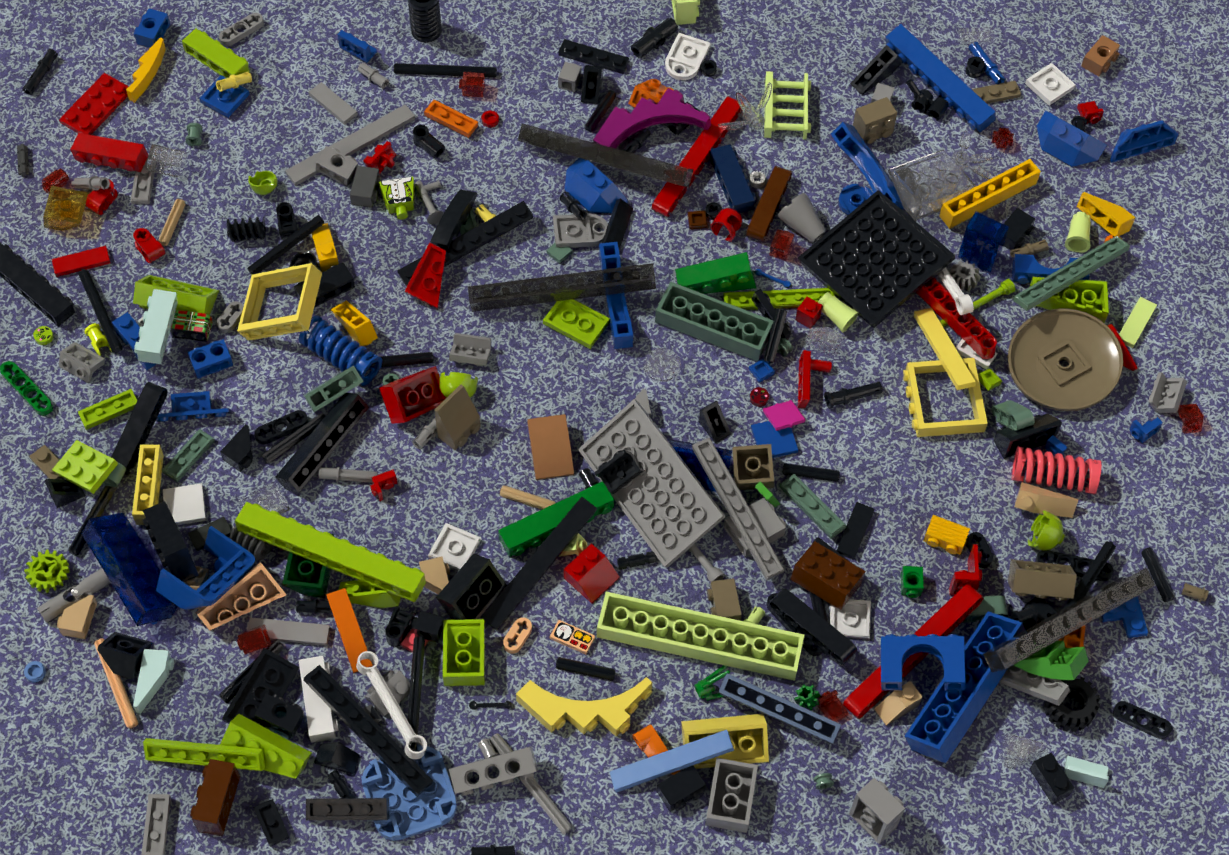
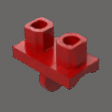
[363,141,397,174]

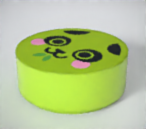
[33,326,54,345]

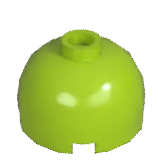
[440,372,478,398]
[1027,510,1065,551]

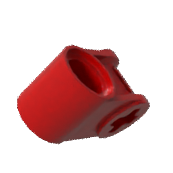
[84,179,118,215]
[133,228,166,264]

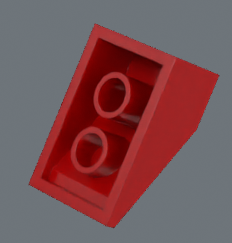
[379,366,447,424]

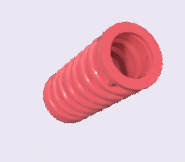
[1012,446,1102,494]

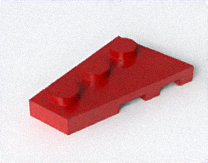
[404,242,446,309]

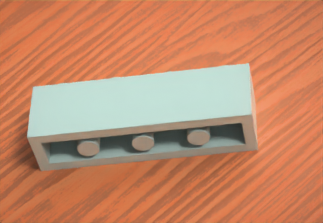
[134,289,178,364]

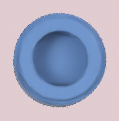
[24,661,46,682]

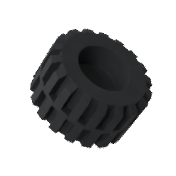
[1044,677,1100,732]

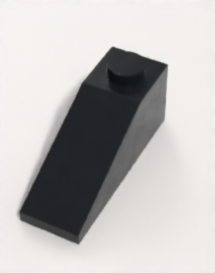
[850,45,903,95]

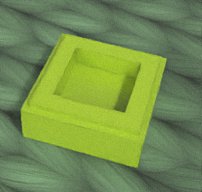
[978,368,1003,391]

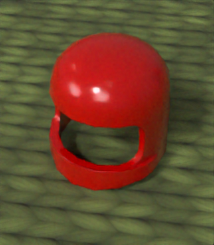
[710,208,742,242]

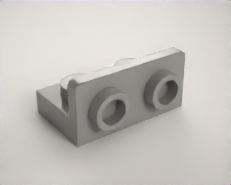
[59,342,105,383]

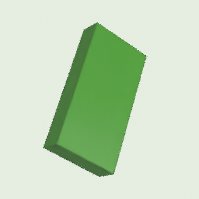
[755,481,780,508]

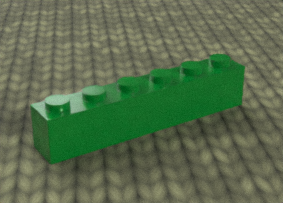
[498,481,614,557]

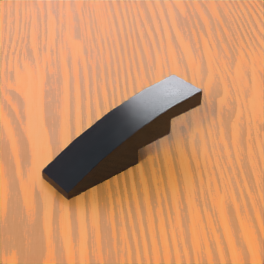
[430,189,477,249]

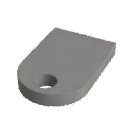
[553,214,608,248]

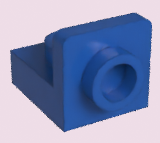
[1129,417,1163,443]

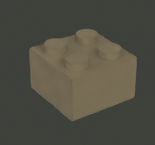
[853,97,897,144]
[732,444,774,490]

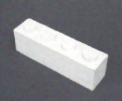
[299,656,339,743]

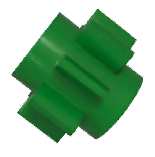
[794,684,821,710]

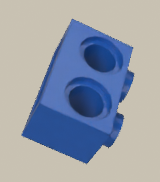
[188,339,233,379]

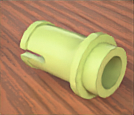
[743,606,765,624]

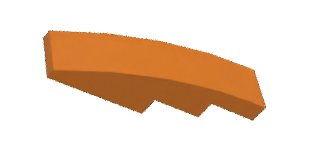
[326,588,373,673]

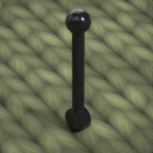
[469,701,512,710]

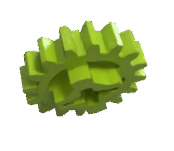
[24,549,70,593]

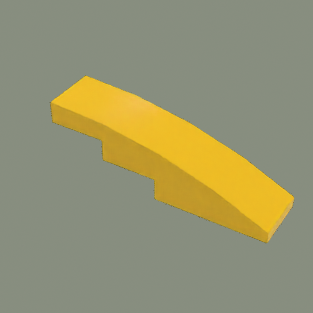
[126,37,166,103]

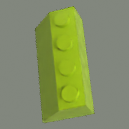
[133,275,219,315]

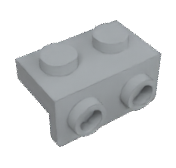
[449,333,491,366]
[1149,372,1187,413]
[364,670,410,716]

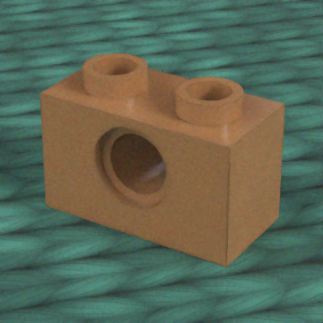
[1081,35,1120,77]

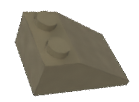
[434,385,481,450]

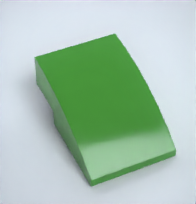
[1011,640,1089,680]

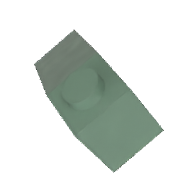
[303,365,364,412]

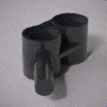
[906,79,949,121]

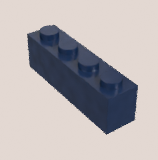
[710,144,756,214]

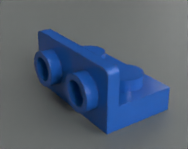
[337,30,377,63]

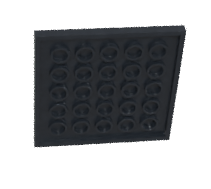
[798,190,955,328]

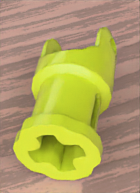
[84,323,112,356]

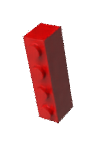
[70,133,149,172]

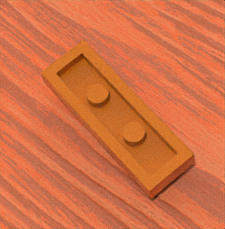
[424,99,478,138]

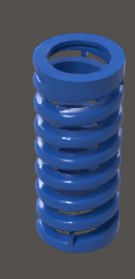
[299,315,382,386]

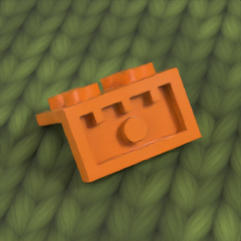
[628,79,674,108]

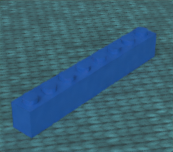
[885,24,996,132]

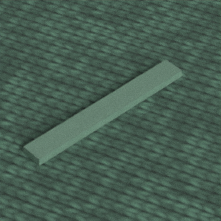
[1013,236,1130,311]

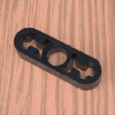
[254,410,308,445]
[1113,701,1172,739]

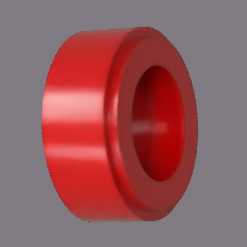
[481,110,499,128]

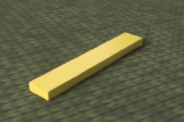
[914,308,976,390]

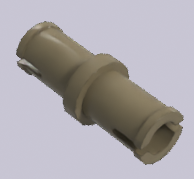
[1010,239,1049,258]

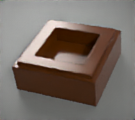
[687,210,708,230]

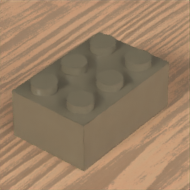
[1008,559,1077,601]

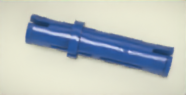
[969,42,1005,84]

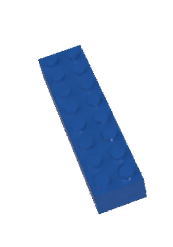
[905,611,1028,764]

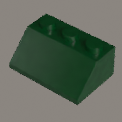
[282,534,334,598]

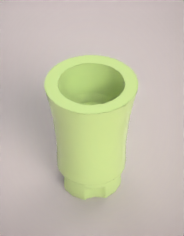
[1065,212,1091,253]
[818,292,859,333]

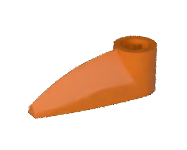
[632,724,680,775]

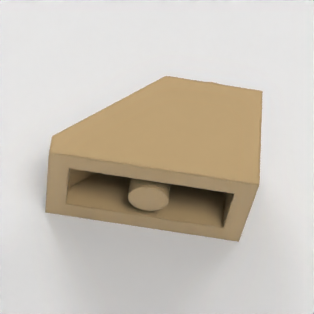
[57,595,97,639]
[874,681,922,726]

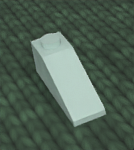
[133,649,174,714]

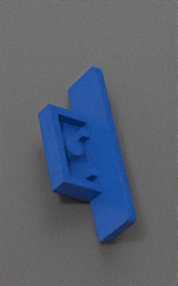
[157,391,231,422]

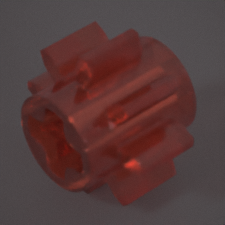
[991,127,1014,150]

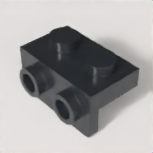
[594,450,643,494]

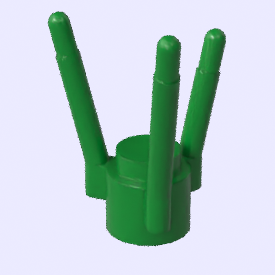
[694,665,730,701]

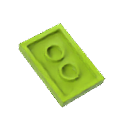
[543,294,610,349]
[52,440,118,494]

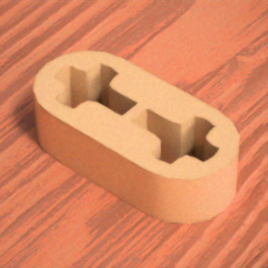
[503,617,532,654]

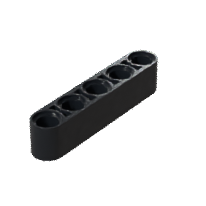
[111,382,168,475]
[769,588,857,665]

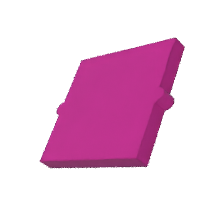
[763,400,805,431]

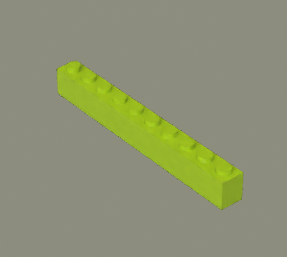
[235,502,426,602]

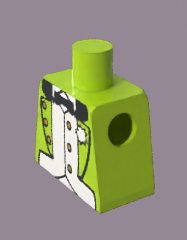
[379,177,415,220]

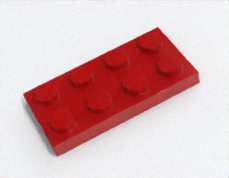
[59,73,129,135]

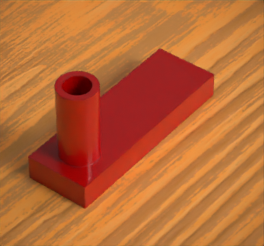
[798,350,832,409]

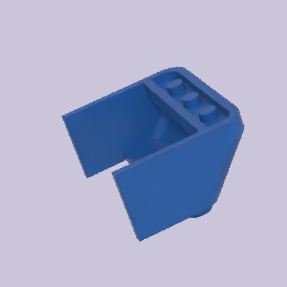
[156,526,255,610]

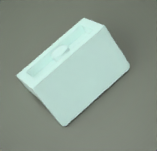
[1064,756,1109,788]

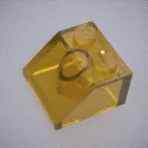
[43,186,88,231]

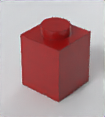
[795,296,823,329]

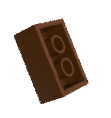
[790,541,866,610]
[190,759,240,837]

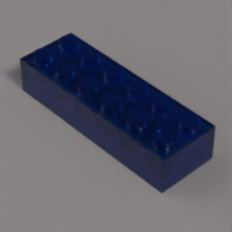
[82,512,178,626]

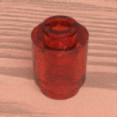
[41,168,69,194]

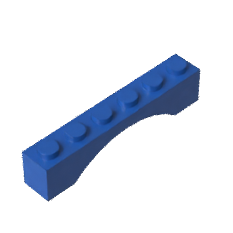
[830,122,908,209]
[599,242,633,349]

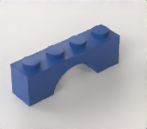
[1012,254,1089,284]

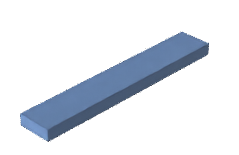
[610,730,734,793]

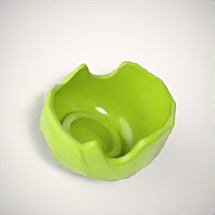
[248,170,278,195]

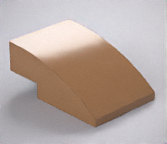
[527,414,574,480]

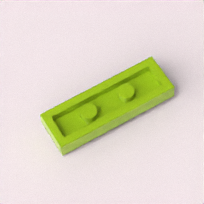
[78,389,137,430]

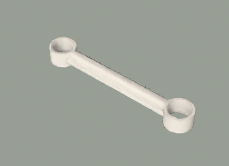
[937,267,974,315]
[356,651,427,759]

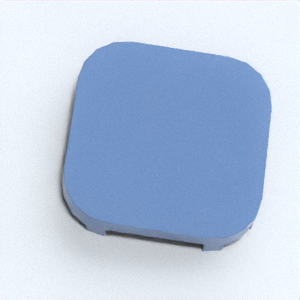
[361,745,457,841]

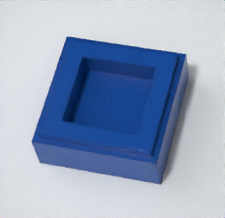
[749,358,775,383]

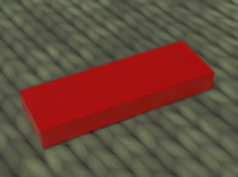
[52,246,111,277]

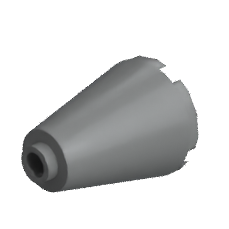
[778,193,826,244]

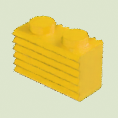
[923,515,970,555]

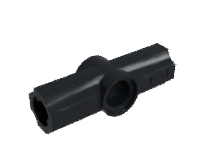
[631,18,678,58]

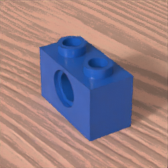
[134,8,170,48]

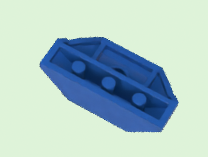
[1037,111,1107,167]
[1110,120,1179,163]
[565,157,629,214]

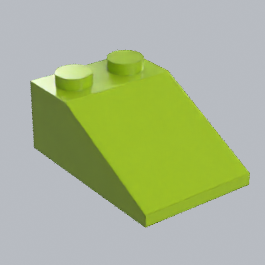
[443,619,485,686]

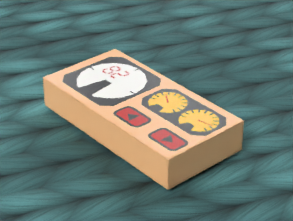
[550,620,595,655]

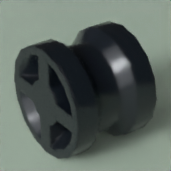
[965,56,985,78]

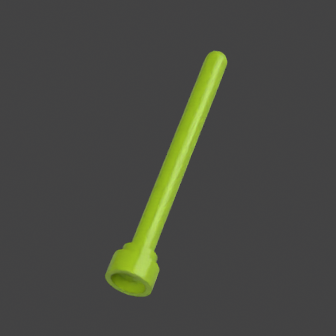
[940,279,1016,327]

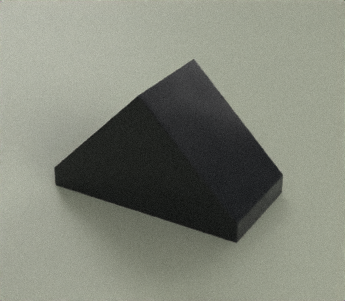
[699,401,731,443]
[45,479,86,508]
[314,742,360,774]

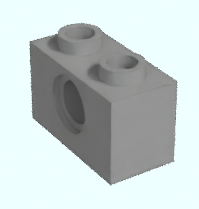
[315,145,358,186]

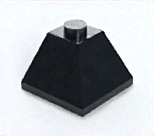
[97,632,152,679]

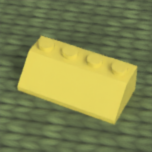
[681,714,769,769]

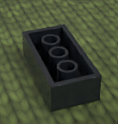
[142,501,199,582]

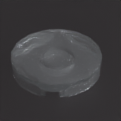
[644,348,681,383]

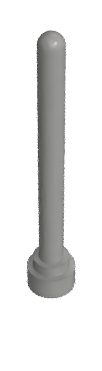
[689,544,725,582]

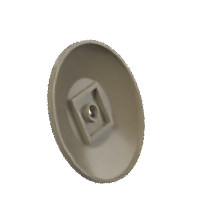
[1008,309,1123,411]

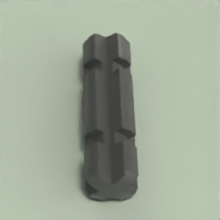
[17,144,29,177]

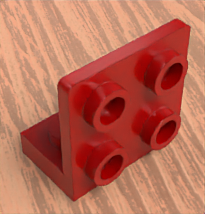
[949,544,982,595]

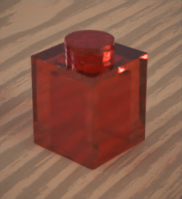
[459,72,485,97]
[769,229,795,261]
[237,624,272,655]

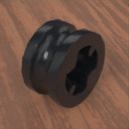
[701,60,717,77]
[706,202,722,220]

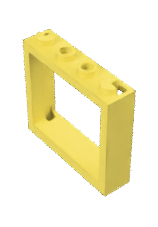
[237,263,322,340]
[903,358,988,437]

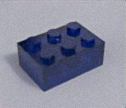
[958,211,1009,272]

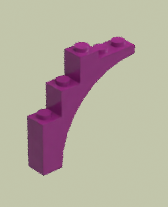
[593,88,711,155]

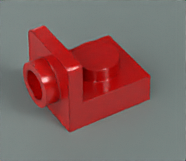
[1077,101,1104,124]
[370,469,397,501]

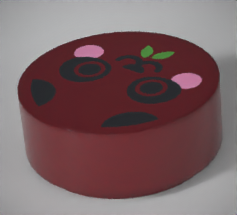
[750,387,769,407]

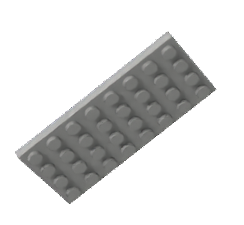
[578,399,726,568]

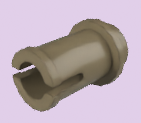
[1181,582,1209,602]

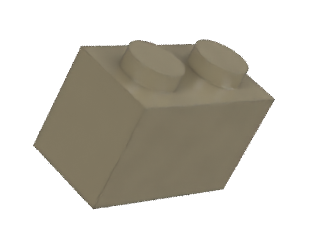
[707,578,742,621]

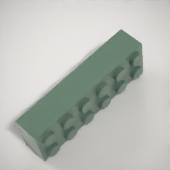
[655,282,774,362]

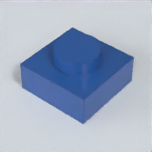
[1045,435,1067,456]

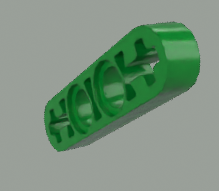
[0,361,53,416]

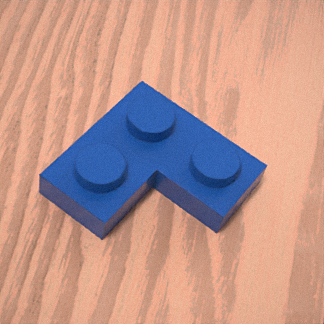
[1099,597,1148,638]

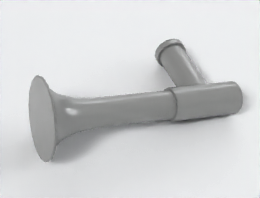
[415,180,444,225]

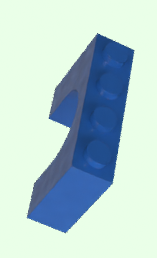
[881,634,965,690]

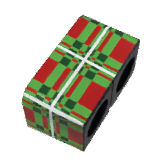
[170,310,213,342]

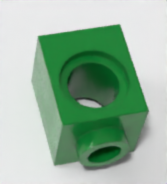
[901,566,924,598]

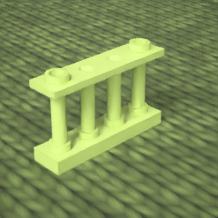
[764,71,811,140]

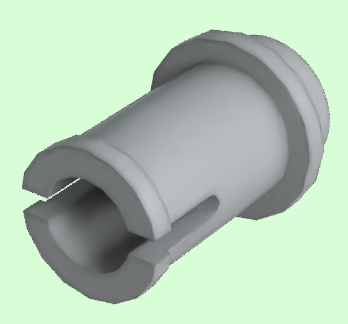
[478,738,499,759]

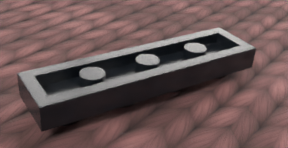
[558,39,629,74]
[306,798,389,820]

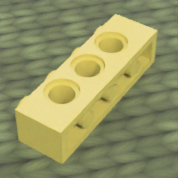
[132,445,164,525]

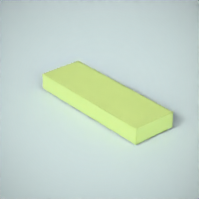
[1119,297,1157,348]

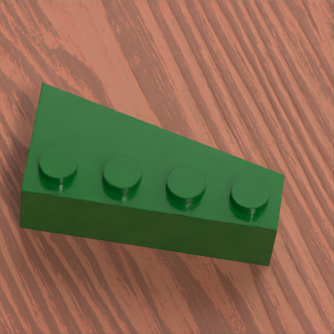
[675,252,756,294]

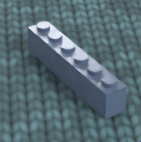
[719,673,841,745]

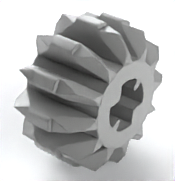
[949,260,980,292]

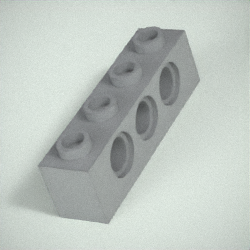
[449,746,538,796]

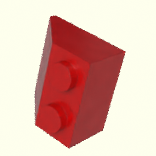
[563,543,620,604]

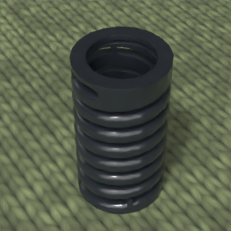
[408,0,442,43]

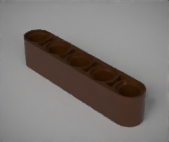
[746,166,792,242]

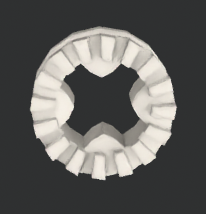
[749,171,766,188]

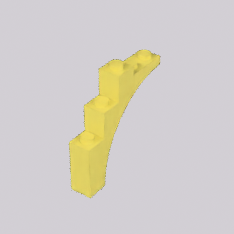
[516,677,652,736]

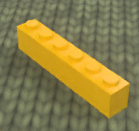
[939,159,1041,229]

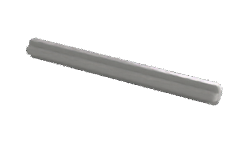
[490,733,572,834]

